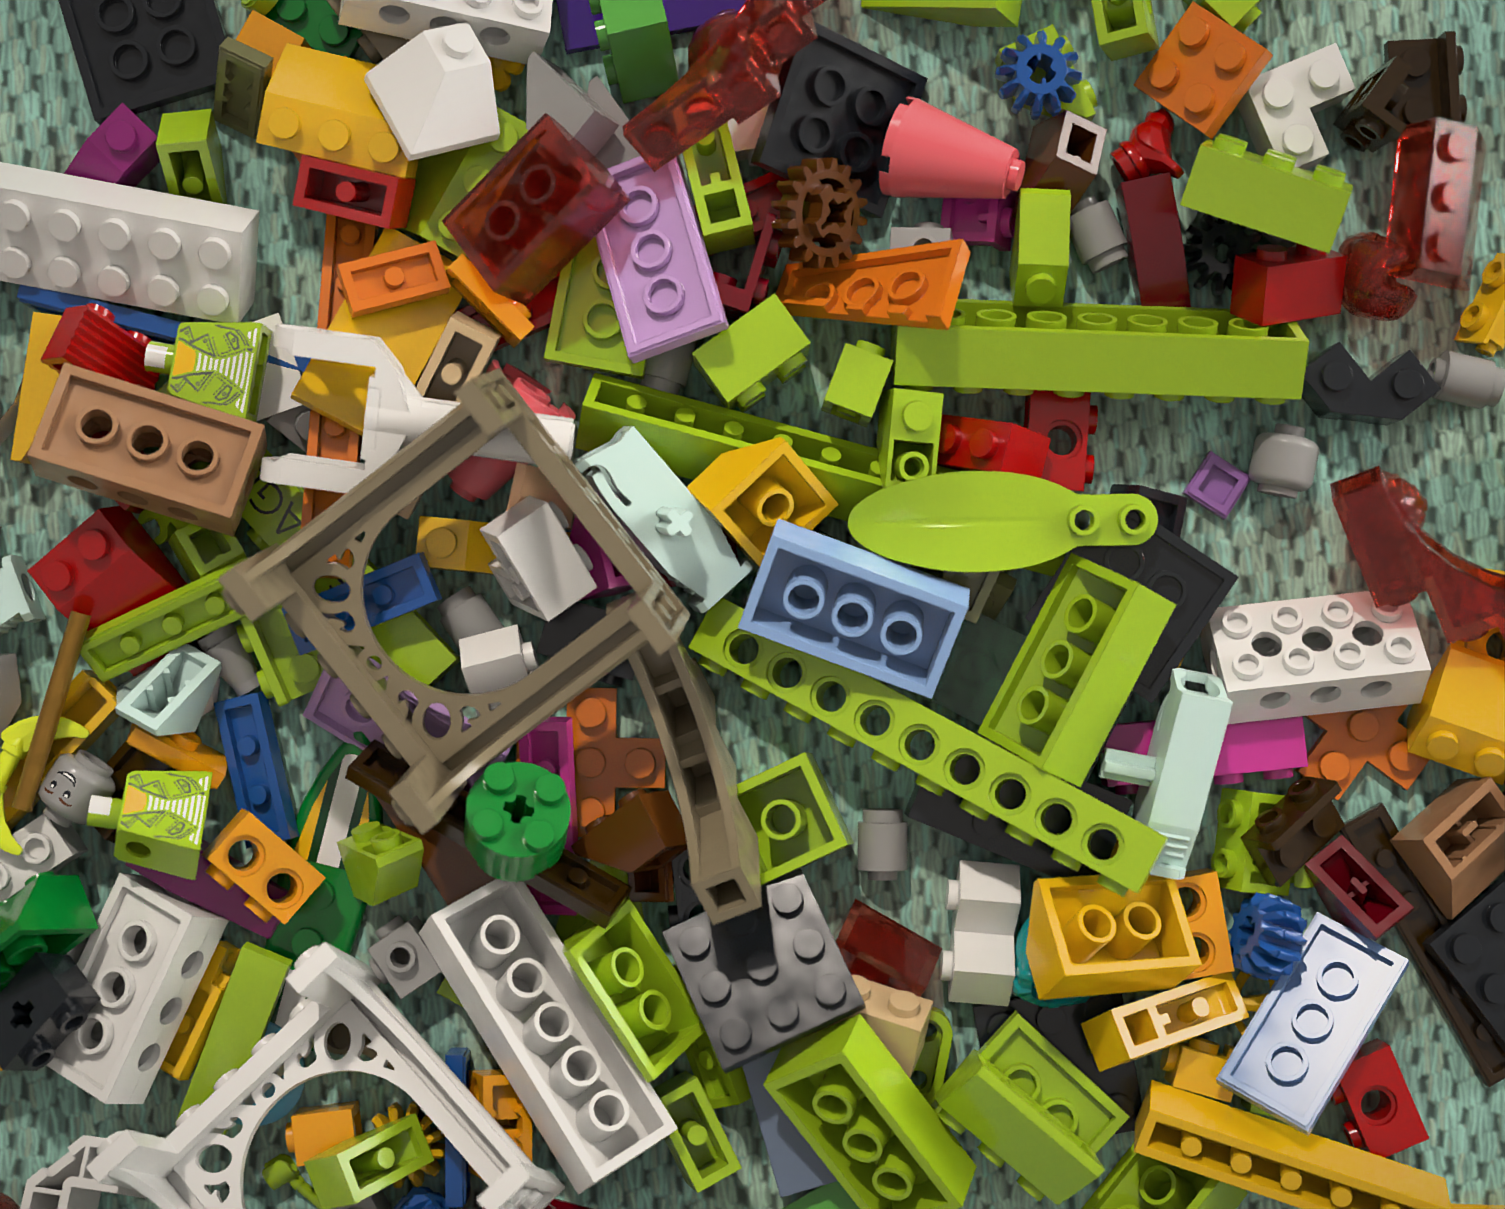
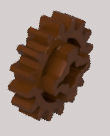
[771,158,868,269]

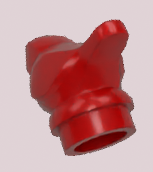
[1109,108,1184,181]

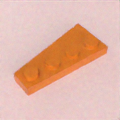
[776,238,971,330]

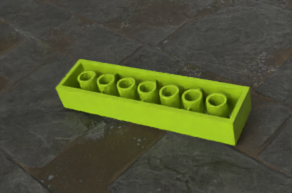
[890,299,1309,405]

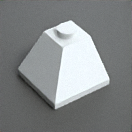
[364,22,500,161]

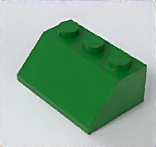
[0,871,99,992]

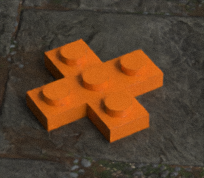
[516,688,666,837]
[1295,705,1430,801]

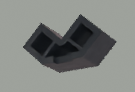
[1302,342,1441,426]

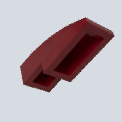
[1115,172,1191,307]

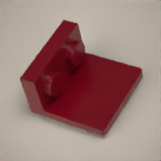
[713,212,783,321]

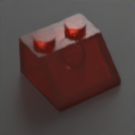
[833,899,943,997]

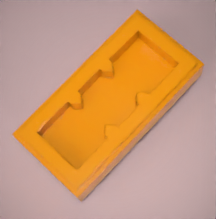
[126,723,227,790]

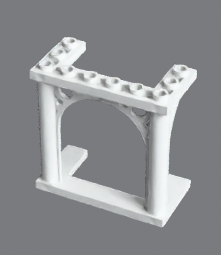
[86,942,565,1209]

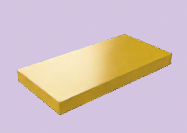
[291,228,463,437]

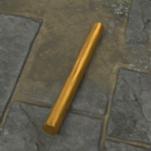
[11,611,91,812]

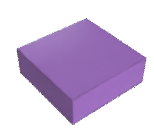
[1182,451,1250,520]

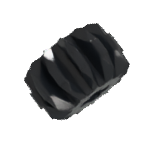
[1183,214,1262,296]

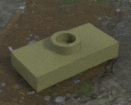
[213,36,273,139]

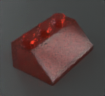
[442,113,631,306]
[1382,117,1486,291]

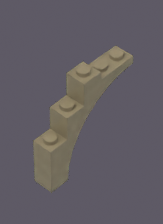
[606,592,762,925]

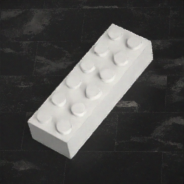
[0,162,259,322]
[419,879,678,1195]

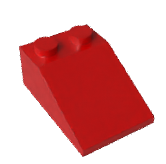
[27,506,193,676]

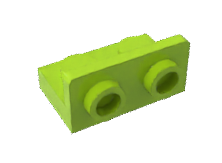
[236,604,323,707]
[1211,788,1291,896]

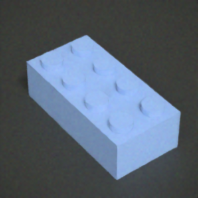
[738,518,970,699]

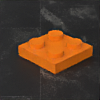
[1133,1,1273,140]

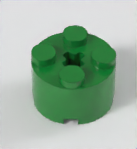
[464,762,571,882]

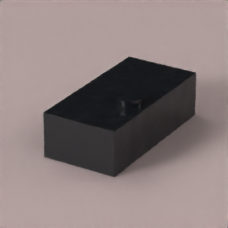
[904,741,1133,878]

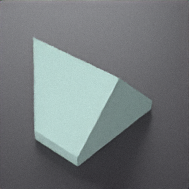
[115,644,222,736]

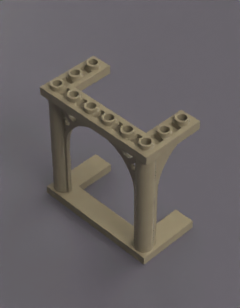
[218,368,691,834]

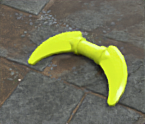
[0,716,90,856]

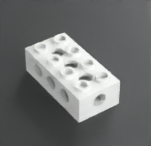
[338,0,553,65]
[1201,587,1431,724]
[47,873,229,1104]

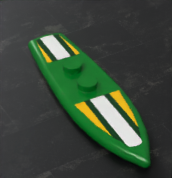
[265,731,383,1051]

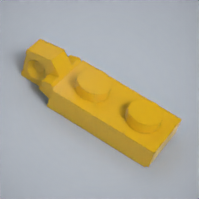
[160,940,241,1081]

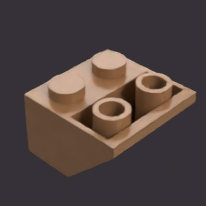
[1390,777,1505,920]

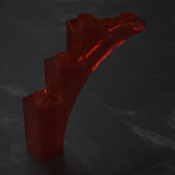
[622,0,826,172]
[1330,466,1505,644]

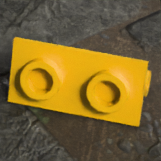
[1454,253,1505,357]

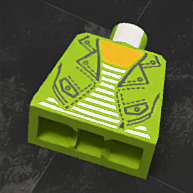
[144,322,272,422]
[86,771,213,880]

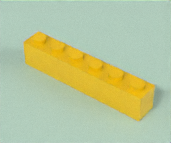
[1134,1079,1451,1209]

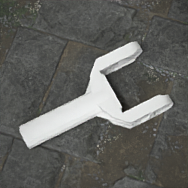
[260,324,576,493]

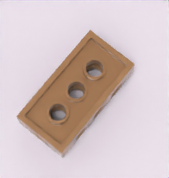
[27,362,267,537]

